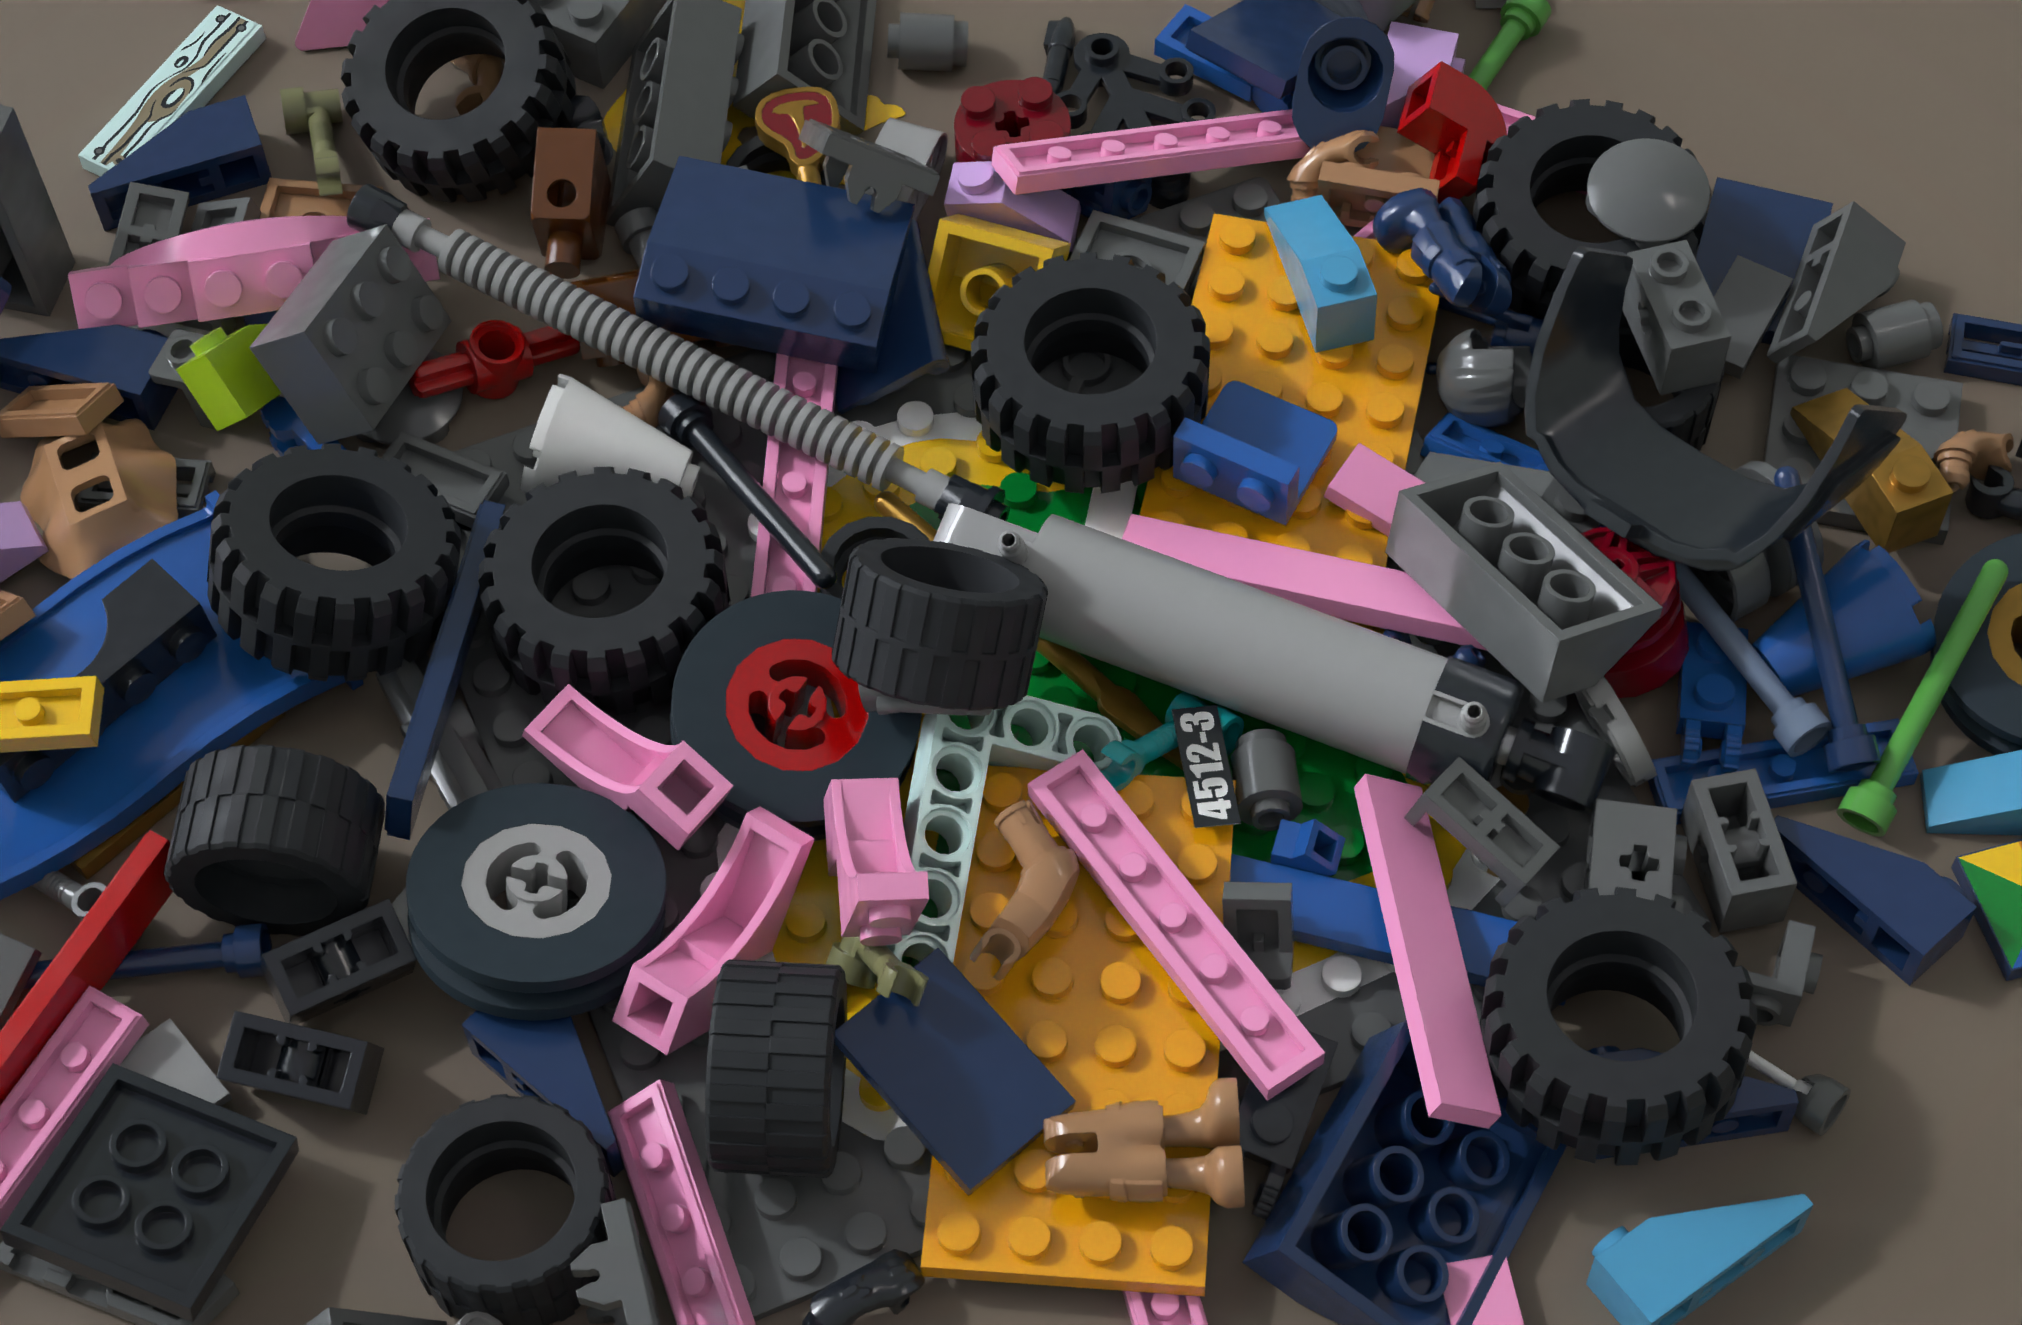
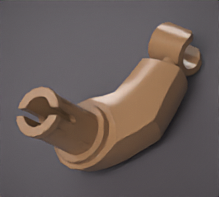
[970,800,1080,981]

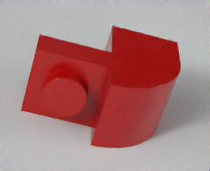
[1397,61,1507,204]

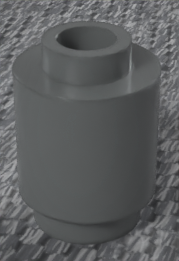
[887,12,968,72]
[1846,299,1943,370]
[1230,729,1303,831]

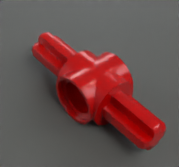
[409,320,580,399]

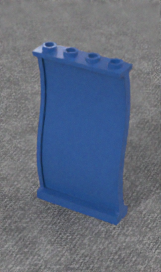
[0,490,364,900]

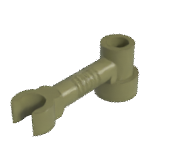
[280,86,343,197]
[826,937,929,1006]

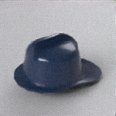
[1292,17,1394,152]

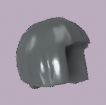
[1436,328,1532,429]

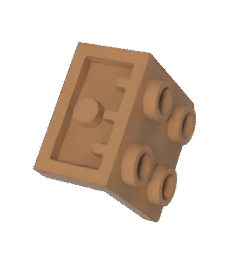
[1317,126,1440,228]

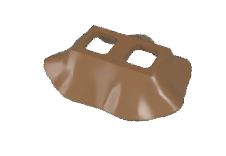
[20,418,178,579]

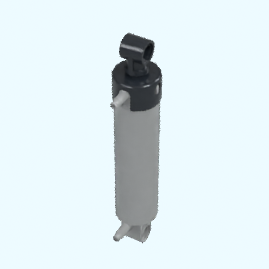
[933,503,1615,813]

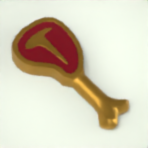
[755,86,840,185]

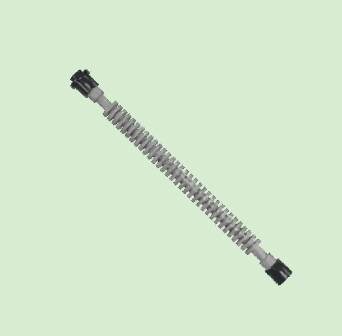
[347,184,1010,521]

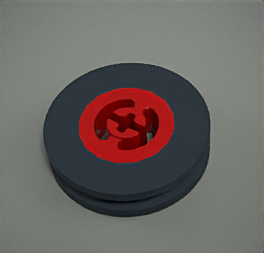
[670,590,922,841]

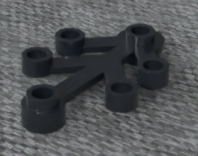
[1057,33,1216,209]

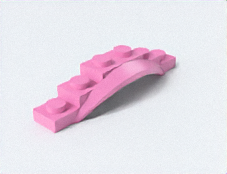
[68,216,440,329]

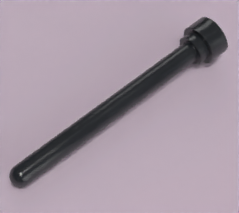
[658,392,837,589]

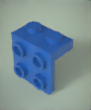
[1173,381,1337,526]

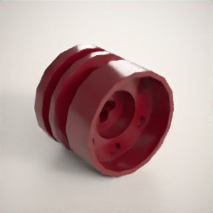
[1581,527,1689,698]

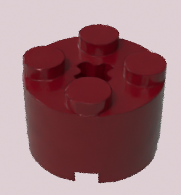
[954,77,1071,162]

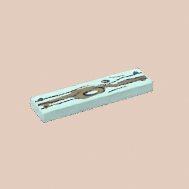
[78,5,266,176]

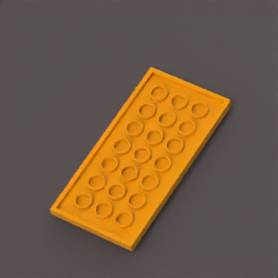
[1140,213,1440,631]
[920,765,1236,1297]

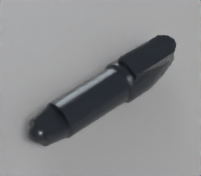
[1042,17,1075,94]

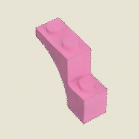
[522,684,734,851]
[823,778,929,946]
[612,806,815,1055]

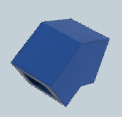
[1271,819,1346,877]

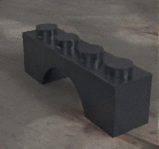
[0,559,217,803]

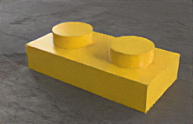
[0,676,104,753]

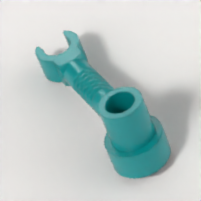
[1100,692,1244,791]

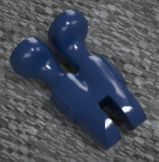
[1373,188,1512,316]

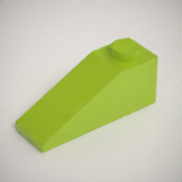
[176,324,281,431]

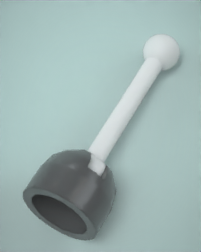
[1747,1051,1851,1136]

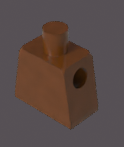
[530,127,611,279]

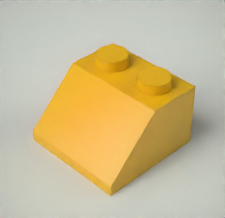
[928,213,1071,351]

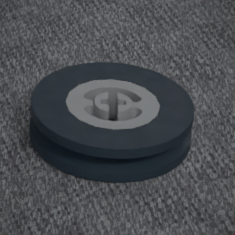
[406,783,666,1021]

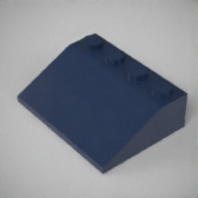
[633,155,915,374]
[1242,1020,1567,1325]

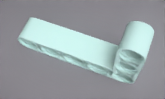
[877,695,1121,981]

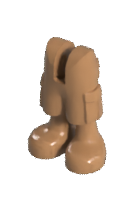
[1043,1078,1245,1209]

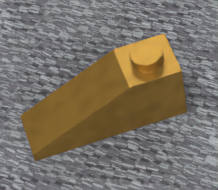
[1790,388,1954,553]

